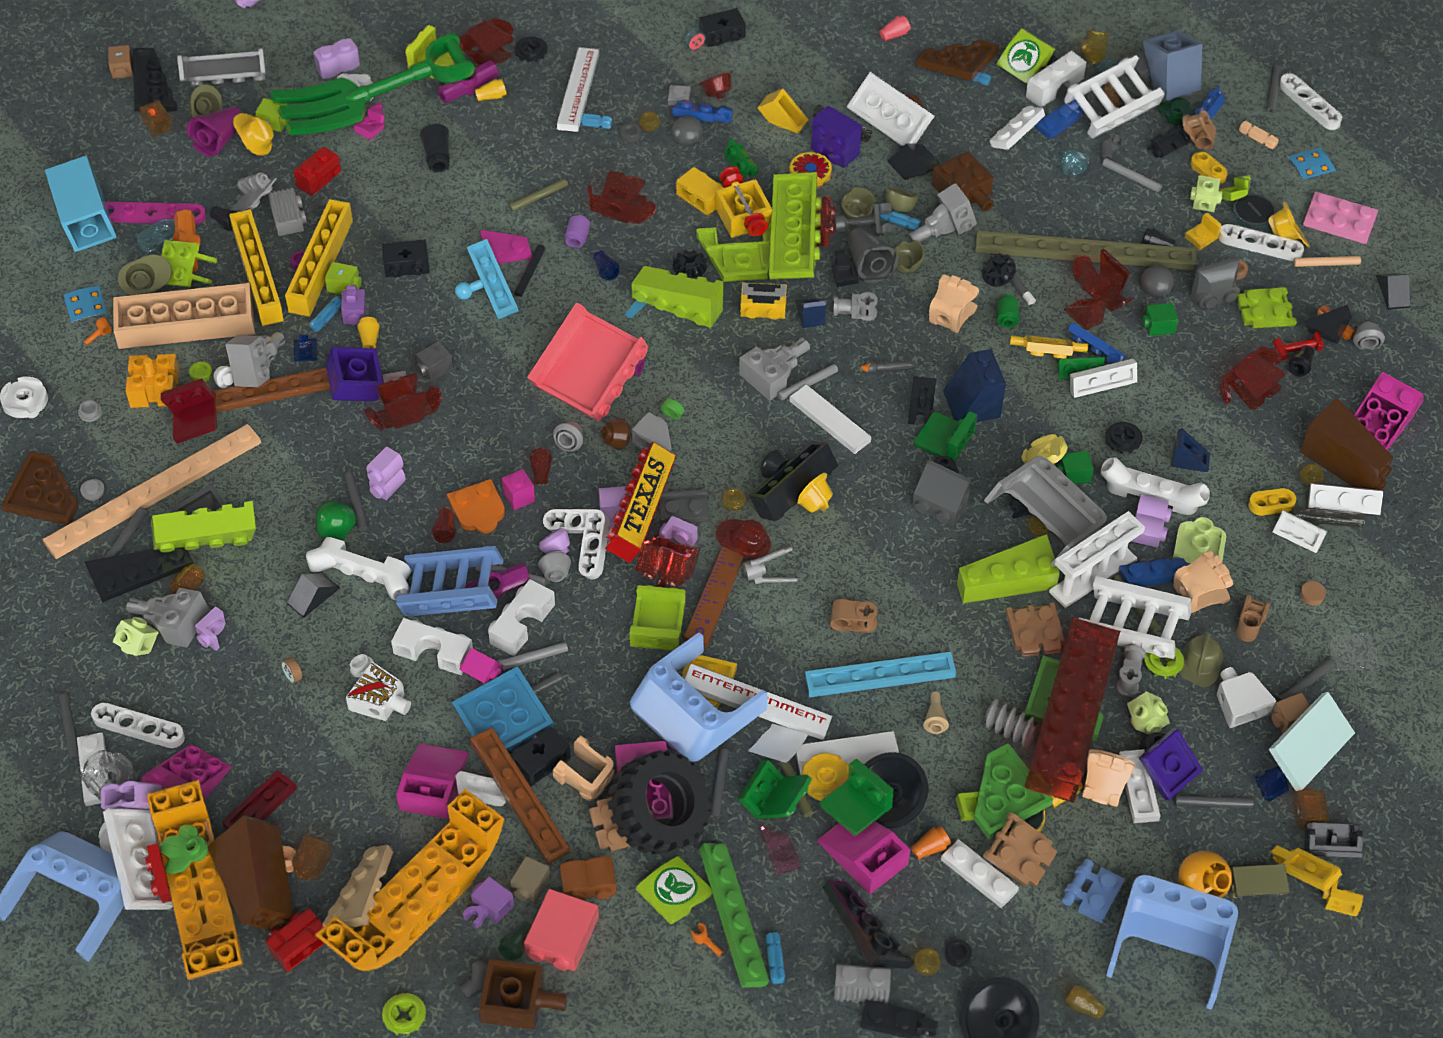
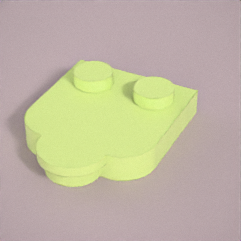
[1173,517,1226,563]

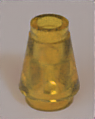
[1065,984,1107,1021]

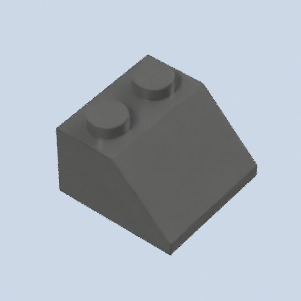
[912,460,971,527]

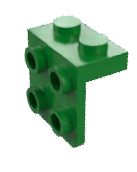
[737,760,812,819]

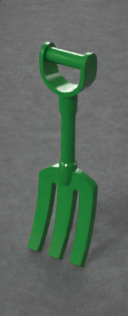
[270,33,475,135]

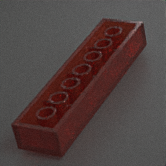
[1024,617,1120,803]

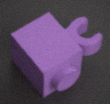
[341,285,367,325]
[463,877,514,929]

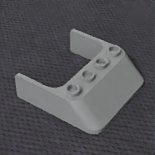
[177,48,270,86]
[984,456,1107,567]

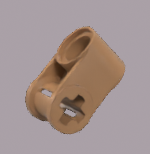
[1183,110,1216,150]
[1236,594,1271,642]
[830,599,878,633]

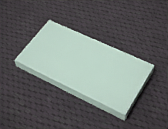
[1269,692,1355,791]

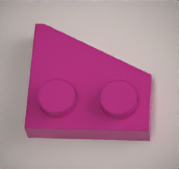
[480,230,532,264]

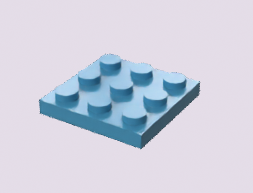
[452,666,555,752]

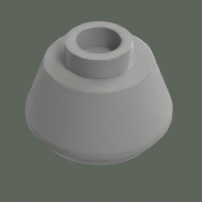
[1353,322,1385,350]
[553,421,583,452]
[538,551,571,582]

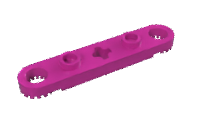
[105,202,206,224]

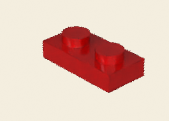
[145,843,172,903]

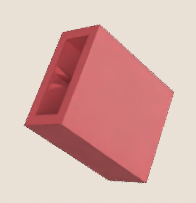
[524,889,599,971]

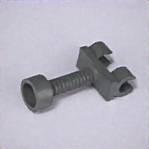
[835,203,894,236]

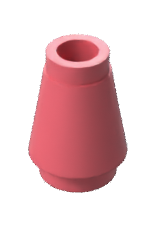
[879,15,911,42]

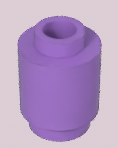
[565,215,591,248]

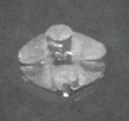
[80,750,134,801]

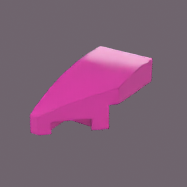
[354,102,384,140]

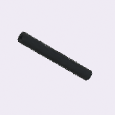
[514,244,545,297]

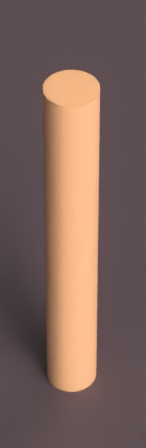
[1294,256,1361,267]

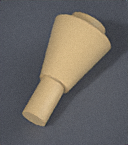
[923,692,949,734]

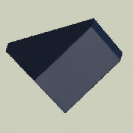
[795,298,826,328]
[1172,428,1210,472]

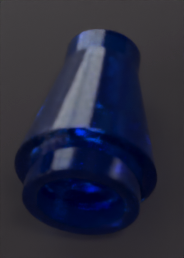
[593,251,619,280]

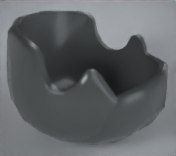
[671,115,704,146]
[1140,265,1174,297]

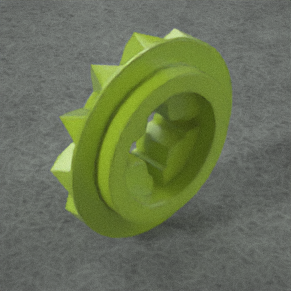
[1144,647,1184,679]
[382,993,426,1036]

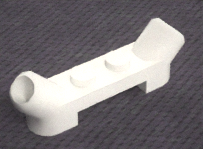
[1100,457,1210,515]
[306,537,411,600]

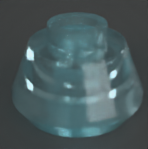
[1061,149,1089,177]

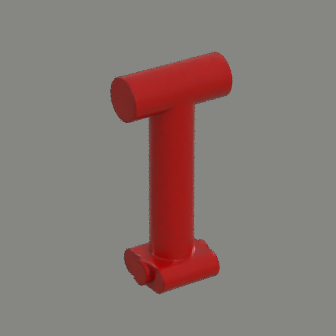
[1273,332,1324,360]

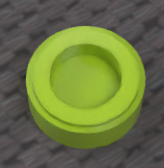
[189,362,213,382]

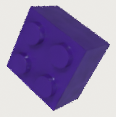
[811,105,862,168]
[326,347,384,401]

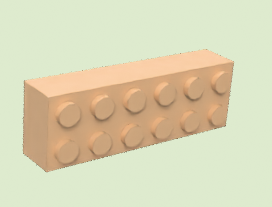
[113,283,255,349]

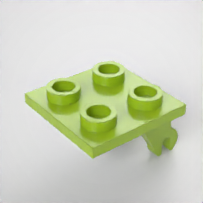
[161,240,217,287]

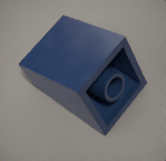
[943,349,1006,422]

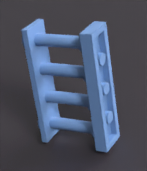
[396,546,504,616]

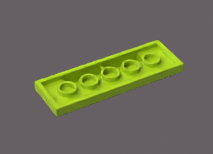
[769,172,822,279]

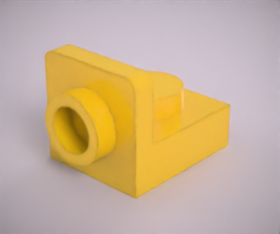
[1185,213,1222,250]
[1322,879,1363,917]

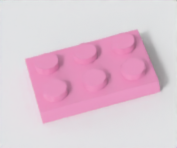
[1303,191,1378,244]

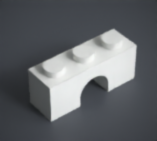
[1026,51,1086,108]
[488,579,555,656]
[391,618,473,675]

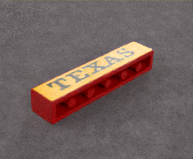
[605,442,677,563]

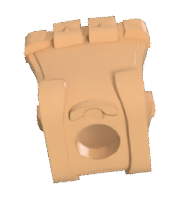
[929,274,979,333]
[1173,550,1233,613]
[553,736,615,801]
[1082,749,1135,807]

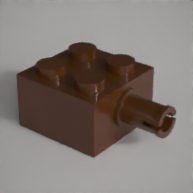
[932,151,994,212]
[479,959,567,1030]

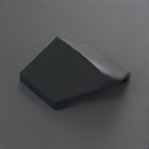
[888,143,939,180]

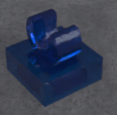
[294,334,318,362]
[1255,766,1289,802]

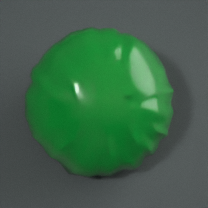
[315,500,356,540]

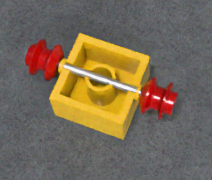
[715,166,772,238]

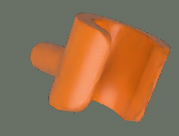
[83,317,112,345]
[691,923,724,957]

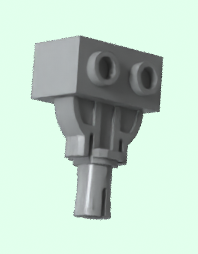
[909,183,977,243]
[225,332,285,387]
[739,338,810,401]
[126,587,210,648]

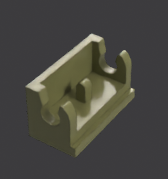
[1230,864,1289,898]

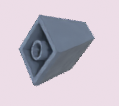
[1143,30,1202,101]

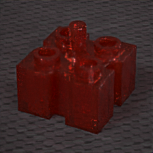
[635,535,700,588]

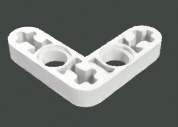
[543,509,610,579]

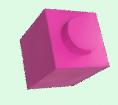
[502,469,535,511]
[459,648,503,684]

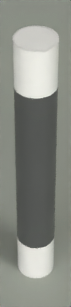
[998,265,1036,305]

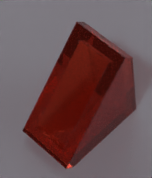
[1064,298,1107,331]

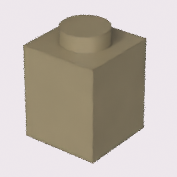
[510,856,550,903]

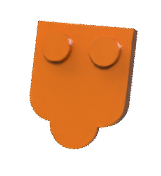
[447,479,505,534]

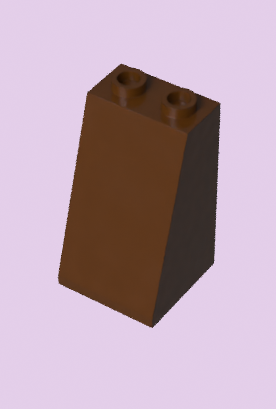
[1300,398,1393,490]
[208,815,294,931]

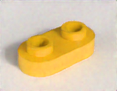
[1191,152,1228,184]
[1248,488,1297,516]

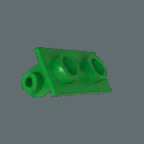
[723,137,759,181]
[1056,356,1105,379]

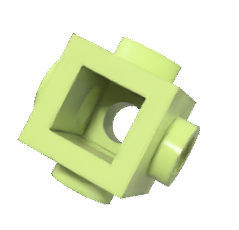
[1190,175,1223,212]
[113,617,158,656]
[1127,691,1170,735]

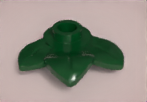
[1158,98,1196,125]

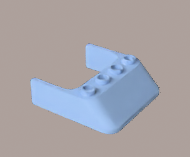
[630,632,767,762]
[0,832,124,962]
[1106,875,1238,1010]

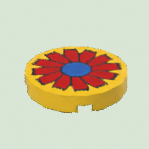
[789,152,832,187]

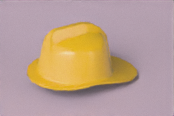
[233,113,274,156]
[1268,201,1310,248]
[796,473,833,513]

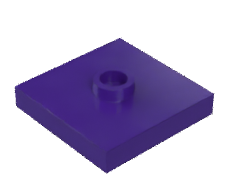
[1139,728,1203,800]

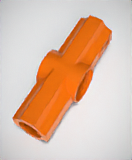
[172,209,200,273]

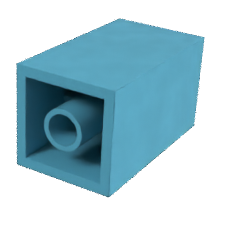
[45,156,117,252]

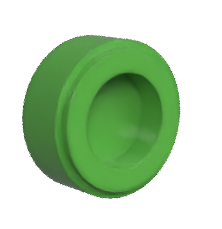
[660,398,684,420]

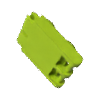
[1236,287,1297,328]

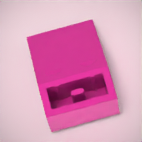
[1354,372,1423,450]
[614,741,673,819]
[396,743,469,819]
[141,744,231,800]
[817,821,910,895]

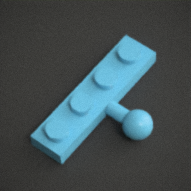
[455,239,519,320]

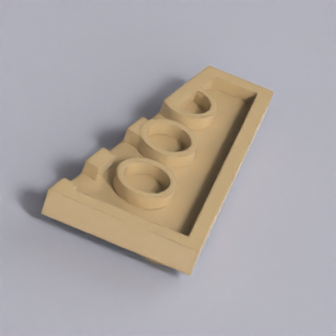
[322,845,393,928]

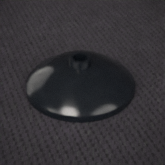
[864,752,929,828]
[960,977,1040,1038]

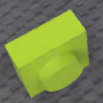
[955,792,979,821]

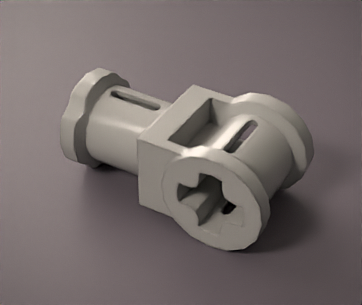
[834,292,878,321]
[1117,645,1146,697]

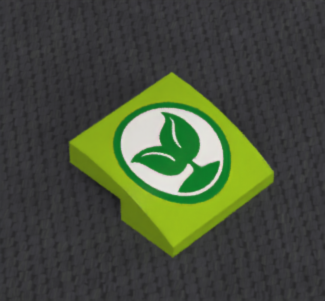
[997,28,1055,84]
[636,856,712,925]

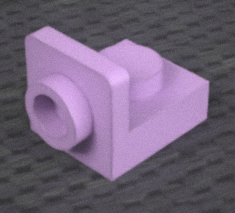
[659,516,698,547]
[195,606,226,651]

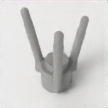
[743,547,798,585]

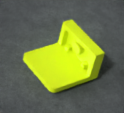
[405,25,455,78]

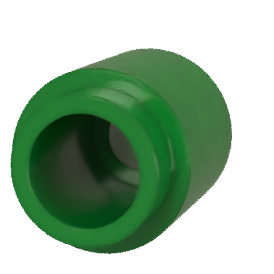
[997,295,1019,328]

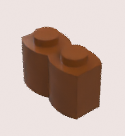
[560,856,617,901]

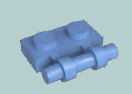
[1062,859,1125,924]

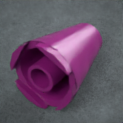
[187,106,243,157]

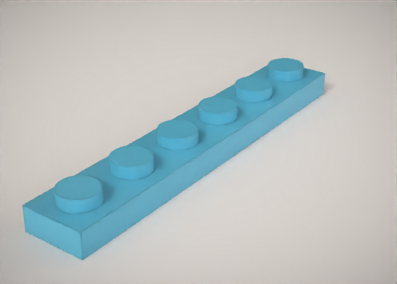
[805,652,956,697]

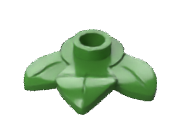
[160,824,208,874]

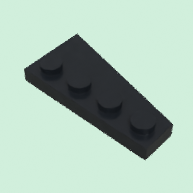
[133,48,177,112]
[85,547,194,602]
[822,880,915,969]

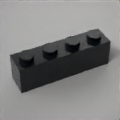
[749,440,839,521]

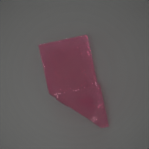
[761,826,801,875]

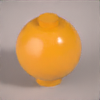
[1178,850,1232,898]

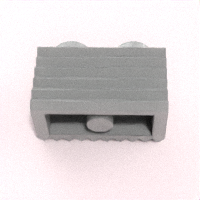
[268,188,307,236]
[834,964,891,1004]

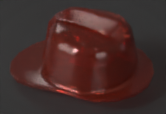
[698,69,734,99]
[716,519,771,559]

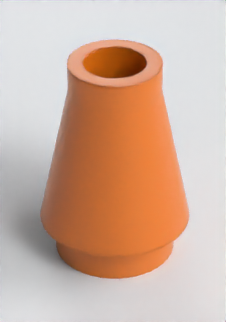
[910,826,951,860]

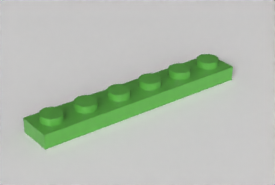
[699,843,769,987]

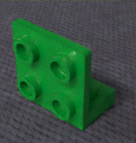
[914,411,977,462]
[820,758,893,836]

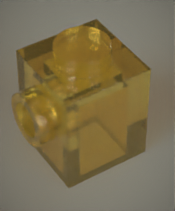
[1081,30,1109,64]

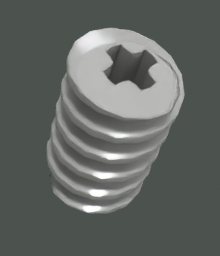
[983,698,1040,748]

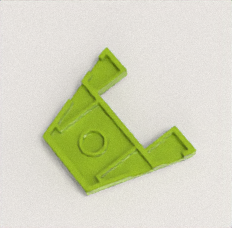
[696,224,771,282]

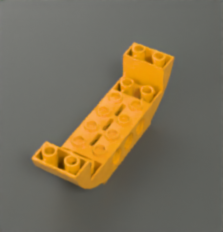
[147,780,243,980]
[316,789,504,971]

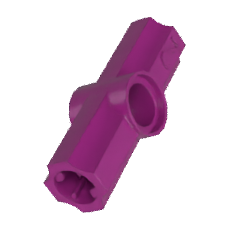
[437,60,499,104]
[465,562,530,599]

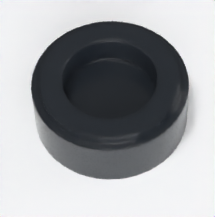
[945,940,972,967]

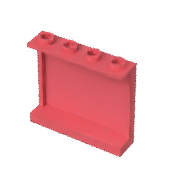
[527,302,649,422]

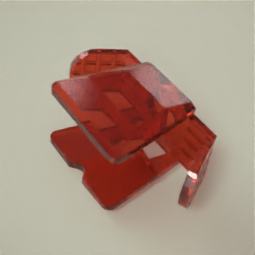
[459,17,514,66]
[587,171,656,224]
[1072,248,1133,312]
[1220,346,1285,410]
[365,373,441,431]

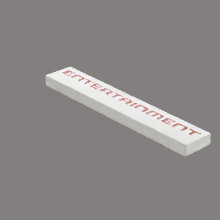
[557,48,599,132]
[685,664,832,740]

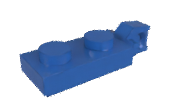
[1194,87,1225,120]
[1035,99,1083,139]
[673,100,733,123]
[1068,323,1127,364]
[1118,558,1188,587]

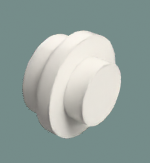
[213,366,234,388]
[350,654,374,678]

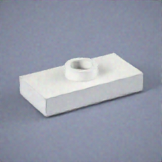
[1273,510,1327,553]
[455,771,506,807]

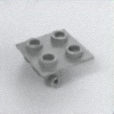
[231,172,277,212]

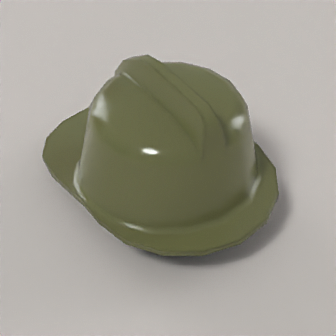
[189,84,223,119]
[118,254,171,295]
[1180,632,1223,688]

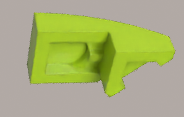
[1219,175,1251,201]

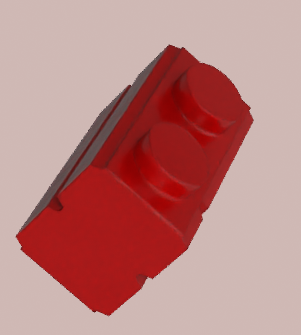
[293,147,341,196]
[265,909,325,972]

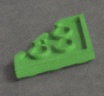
[1025,655,1104,741]
[974,743,1053,839]

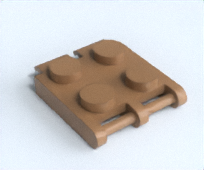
[1005,602,1064,657]
[589,789,654,852]
[983,812,1057,887]

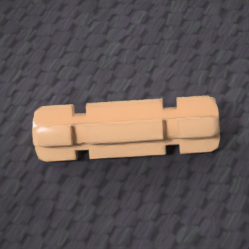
[1239,121,1279,149]

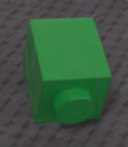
[1142,303,1178,336]
[1056,451,1094,484]

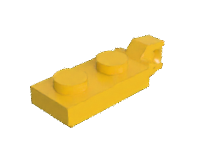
[1271,845,1342,892]

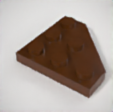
[916,40,999,81]
[1,451,79,525]

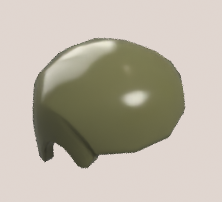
[841,187,875,219]
[885,187,919,213]
[894,239,925,273]

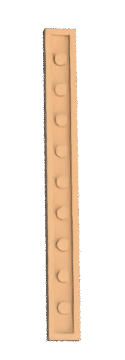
[43,424,261,559]

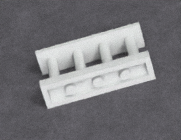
[1064,55,1164,139]
[1049,511,1145,608]
[1078,576,1191,659]

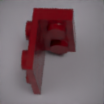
[161,378,217,444]

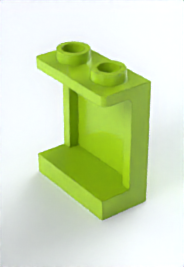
[630,585,686,651]

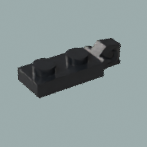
[860,1000,938,1038]

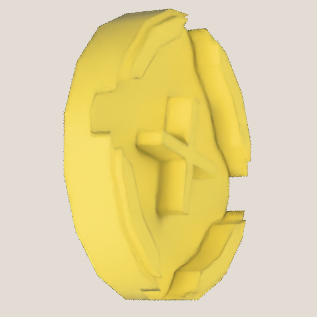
[1022,434,1068,464]

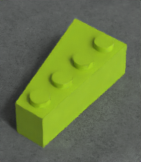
[631,266,723,328]
[151,501,256,552]
[957,534,1060,603]

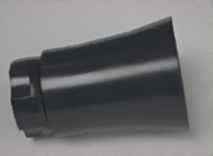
[420,124,450,173]

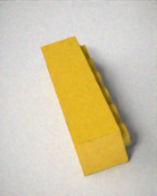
[285,199,353,317]
[229,209,284,326]

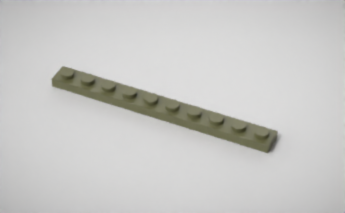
[975,231,1196,270]

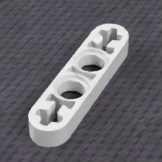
[1279,74,1342,130]
[1219,224,1304,261]
[91,703,185,748]

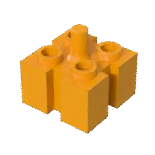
[126,354,180,408]

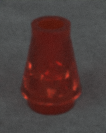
[529,448,553,484]
[432,508,456,543]

